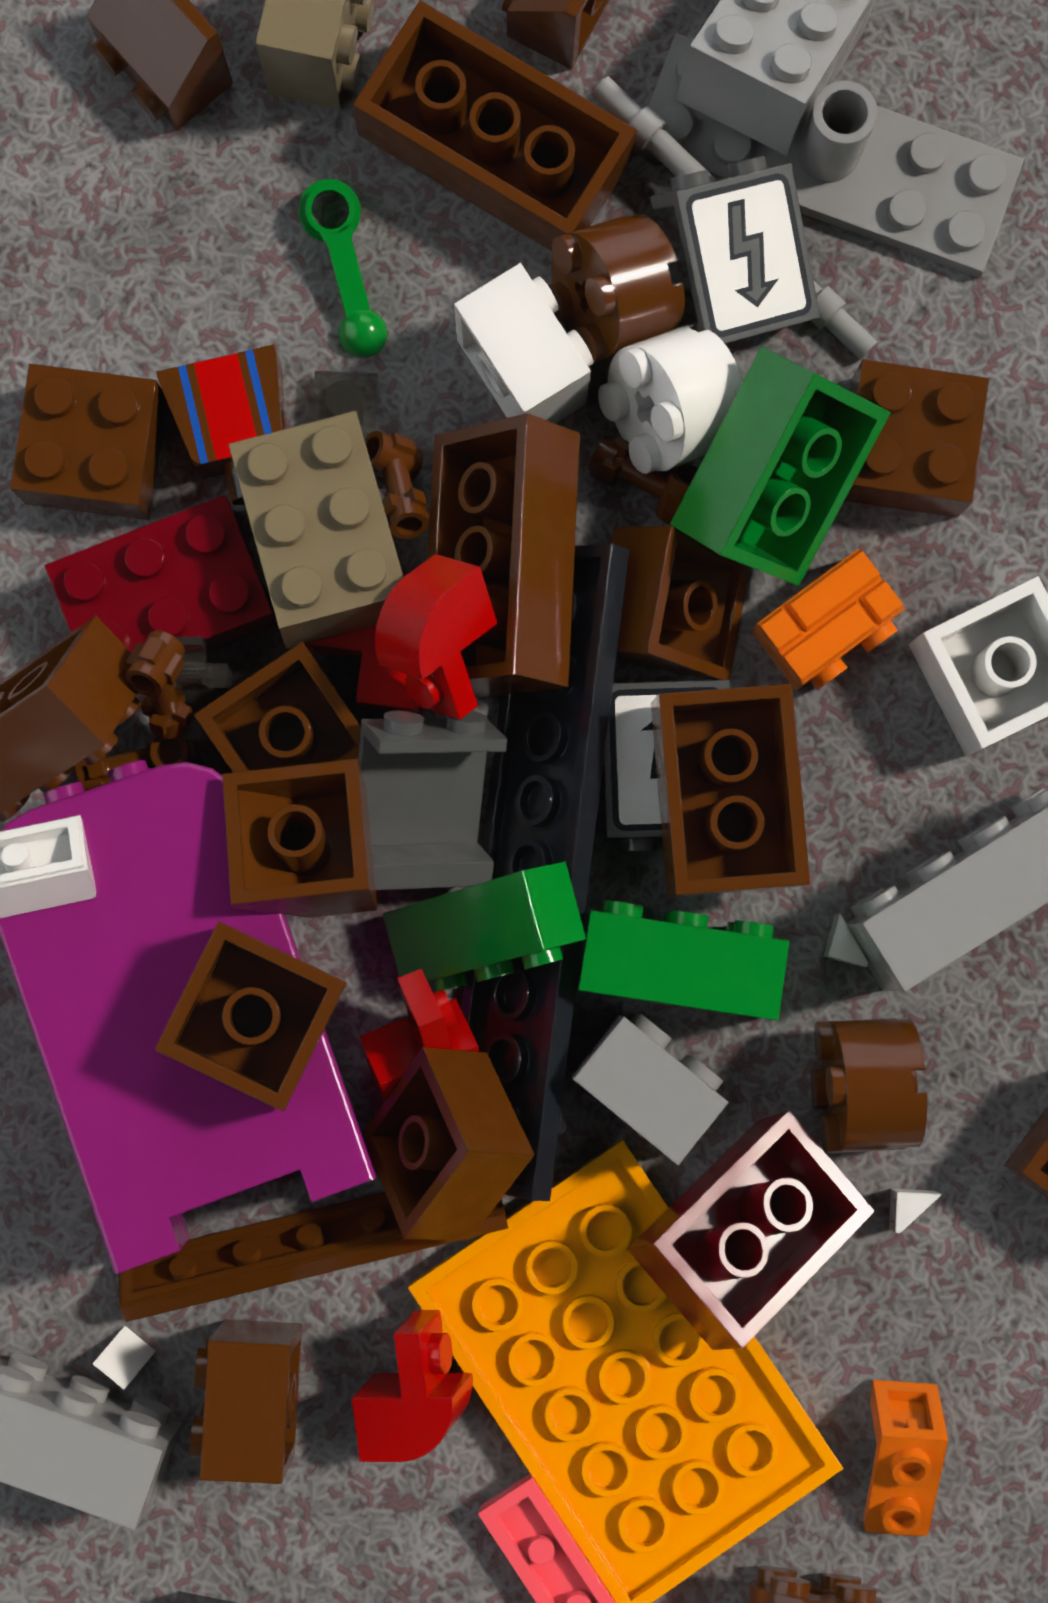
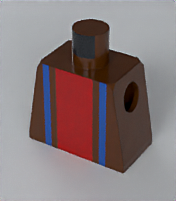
[156,344,286,505]

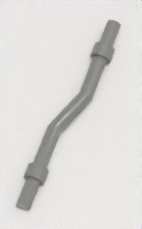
[592,76,878,360]

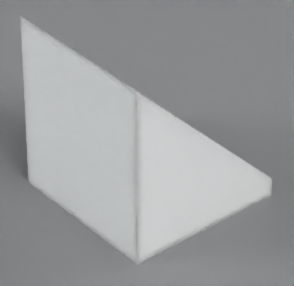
[823,913,868,967]
[889,1188,942,1233]
[93,1326,156,1390]

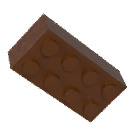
[353,0,637,251]
[427,413,580,698]

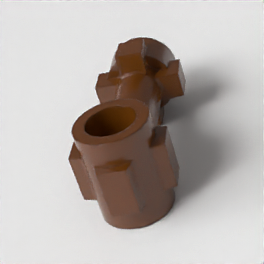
[365,431,430,539]
[589,436,698,526]
[125,631,194,739]
[75,736,200,790]

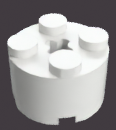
[598,325,742,474]

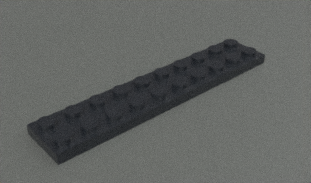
[461,543,629,1201]

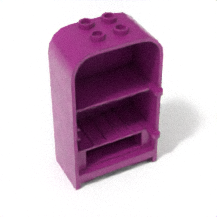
[0,760,376,1274]

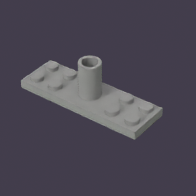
[634,33,1024,278]

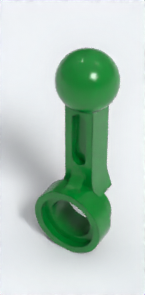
[298,179,388,358]

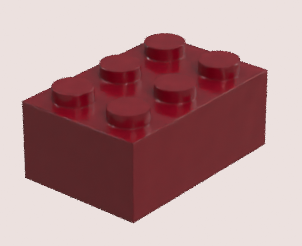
[44,494,278,662]
[627,1110,874,1350]

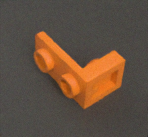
[863,1379,948,1536]

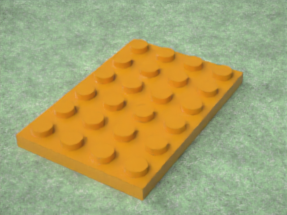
[408,1138,844,1603]

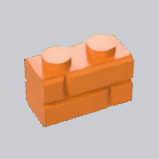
[751,548,905,691]

